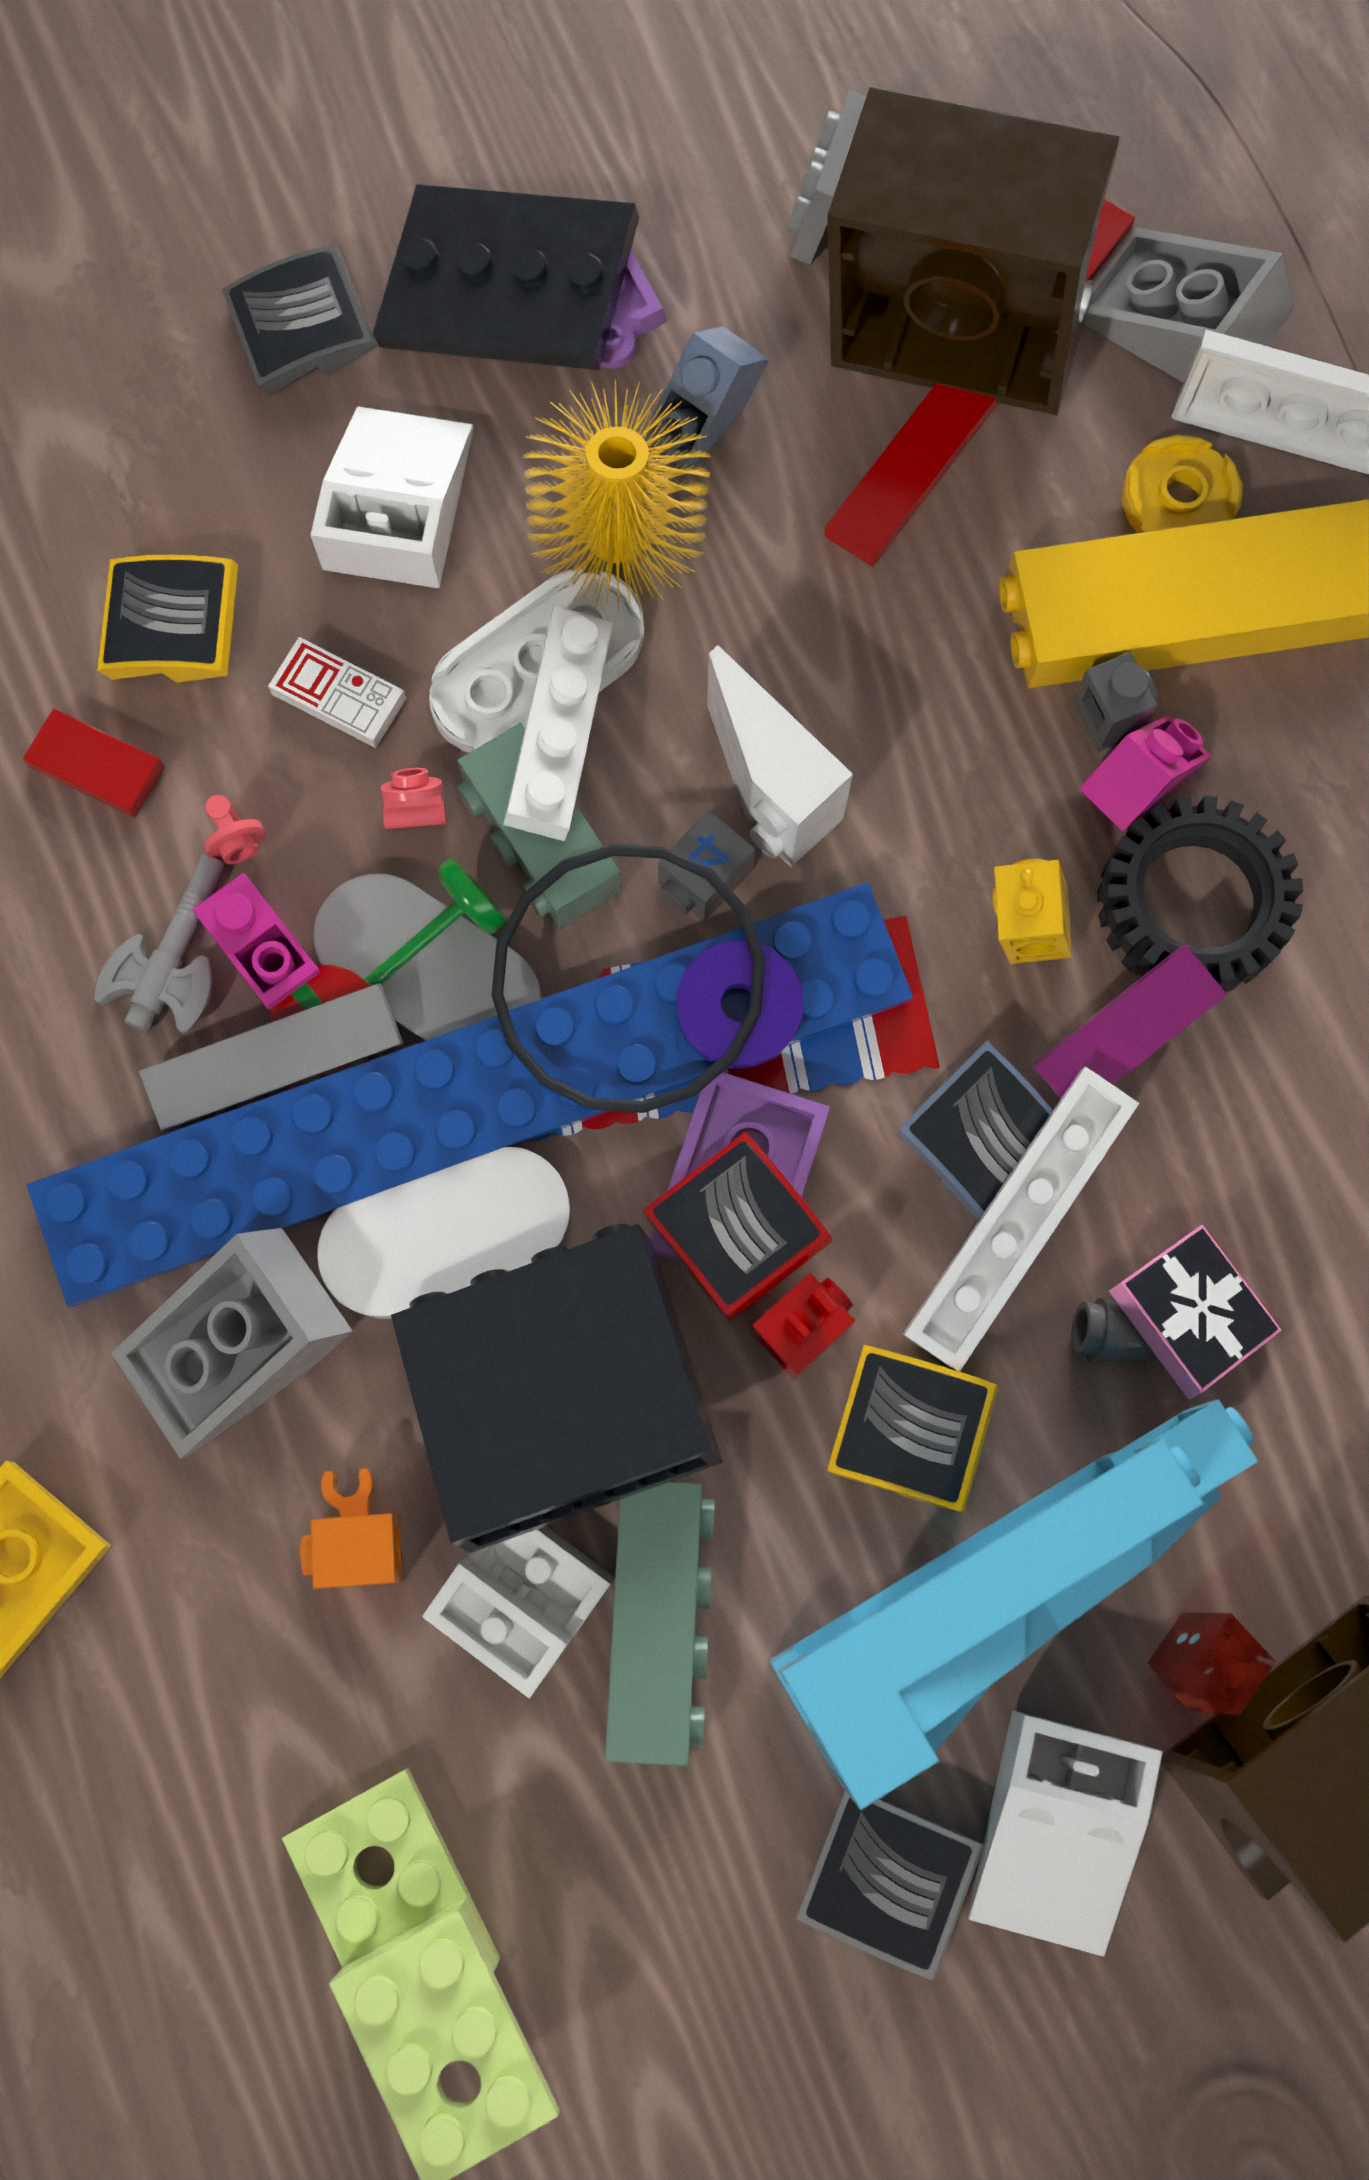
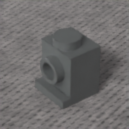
[1072,652,1158,752]

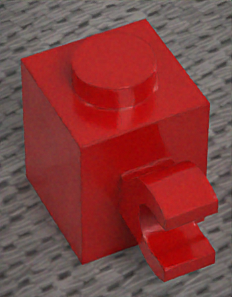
[750,1272,855,1381]

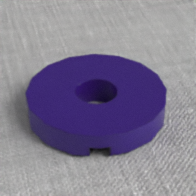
[676,941,803,1069]

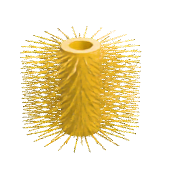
[523,379,711,611]

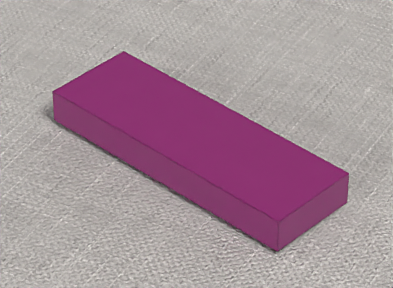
[1033,944,1227,1099]

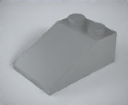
[1084,227,1294,383]
[111,1228,353,1459]

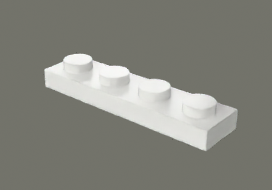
[503,605,613,841]

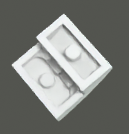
[422,1526,615,1698]

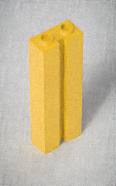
[999,499,1369,689]

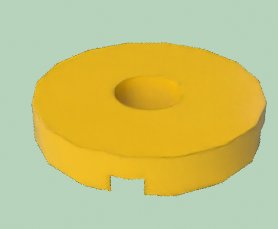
[1121,435,1243,533]

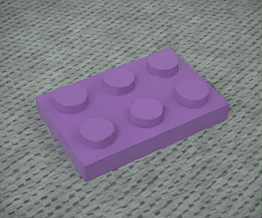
[651,1068,830,1292]

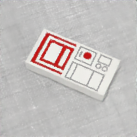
[268,637,406,748]

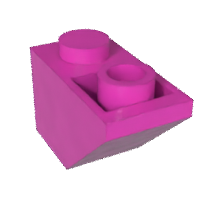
[1079,714,1212,832]
[192,873,320,1010]

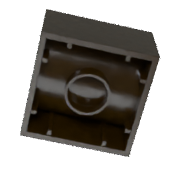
[827,87,1120,416]
[1161,1596,1369,1943]

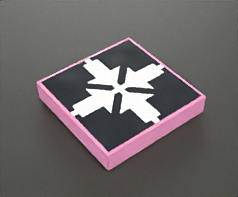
[1109,1225,1282,1400]

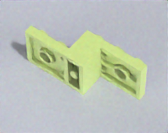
[282,1768,560,2180]

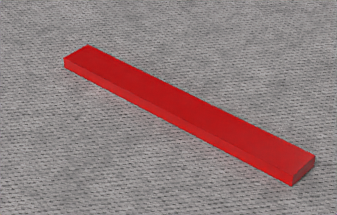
[825,199,1136,567]

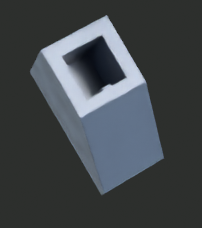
[643,326,770,471]

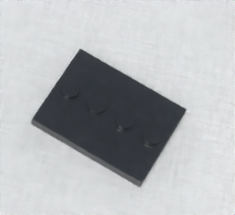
[373,184,639,370]

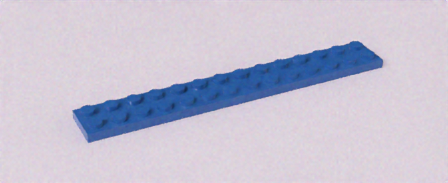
[26,882,913,1307]

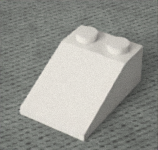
[707,645,853,867]

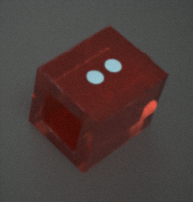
[1146,1613,1276,1715]

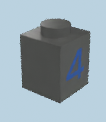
[658,810,755,922]

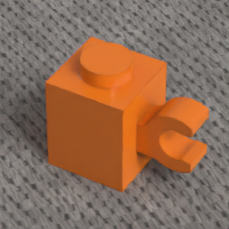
[300,1468,403,1589]

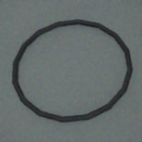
[491,844,765,1113]

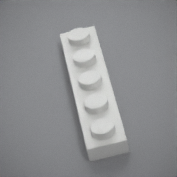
[902,1067,1139,1372]

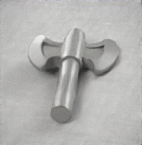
[94,854,225,1034]

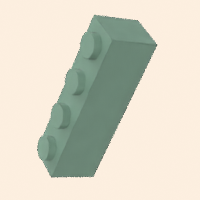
[605,1482,714,1766]

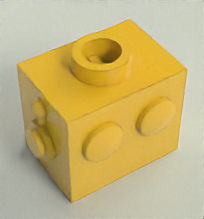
[992,859,1073,964]

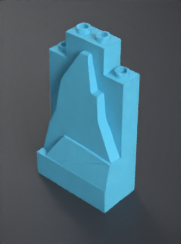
[768,1399,1258,1810]

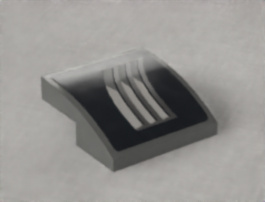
[222,245,378,396]

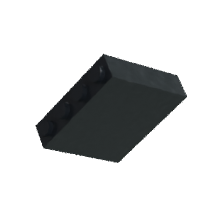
[391,1224,723,1553]

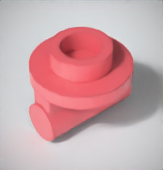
[380,768,447,829]
[204,795,266,864]

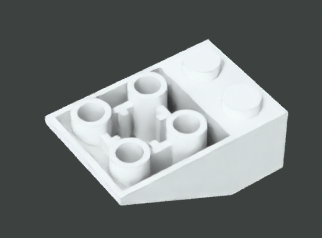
[310,406,473,589]
[967,1710,1162,1956]

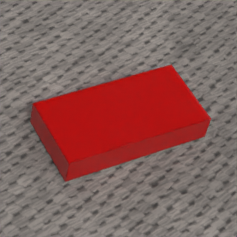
[23,708,165,818]

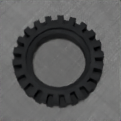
[1097,796,1303,993]

